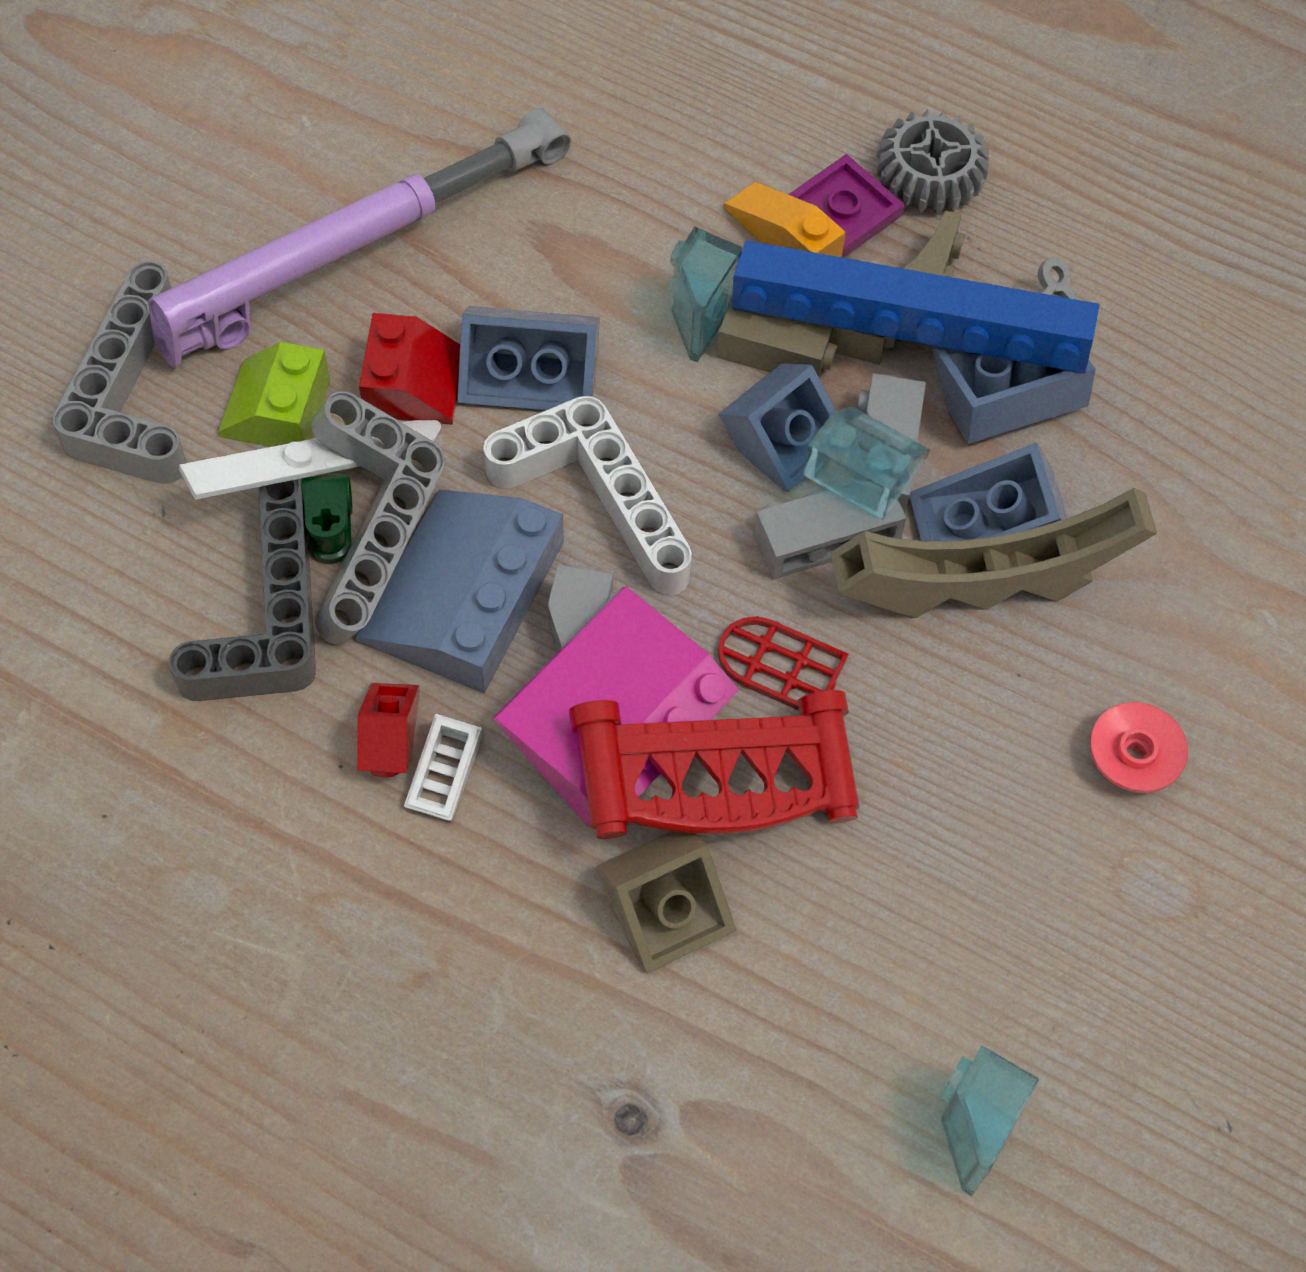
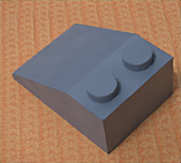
[910,442,1068,541]

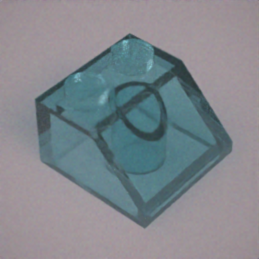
[668,226,742,363]
[804,406,930,520]
[940,1045,1039,1197]

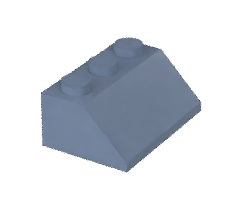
[458,306,600,410]
[933,346,1096,444]

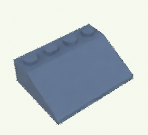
[356,489,564,693]

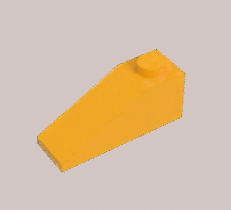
[724,182,846,257]

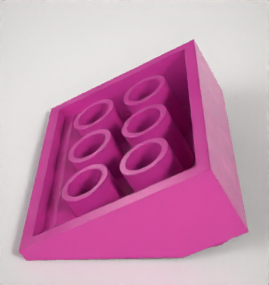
[492,586,739,826]

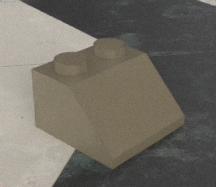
[596,831,737,973]

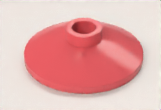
[1090,702,1188,793]

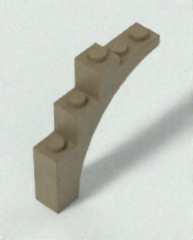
[717,211,965,379]
[830,488,1157,618]

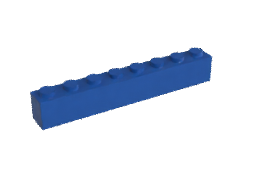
[732,240,1100,374]

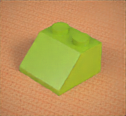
[218,342,330,447]

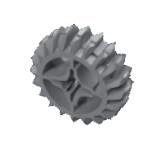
[876,109,989,216]

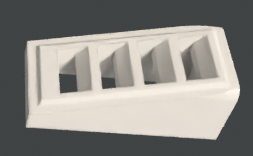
[404,714,484,822]

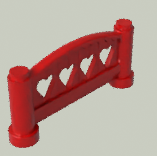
[569,690,860,839]

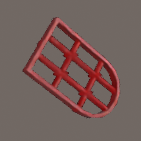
[718,616,849,711]

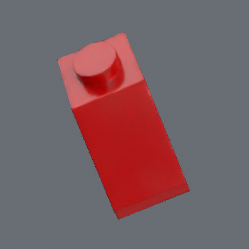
[357,683,419,778]

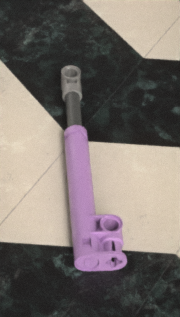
[148,108,572,368]

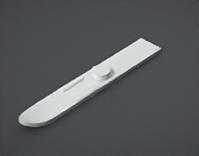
[179,420,441,500]

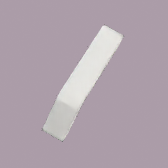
[483,396,692,596]

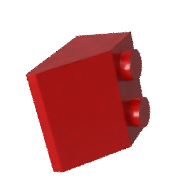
[359,313,460,425]

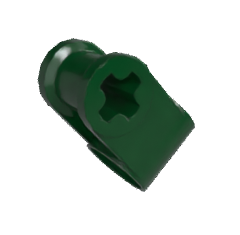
[302,474,353,564]

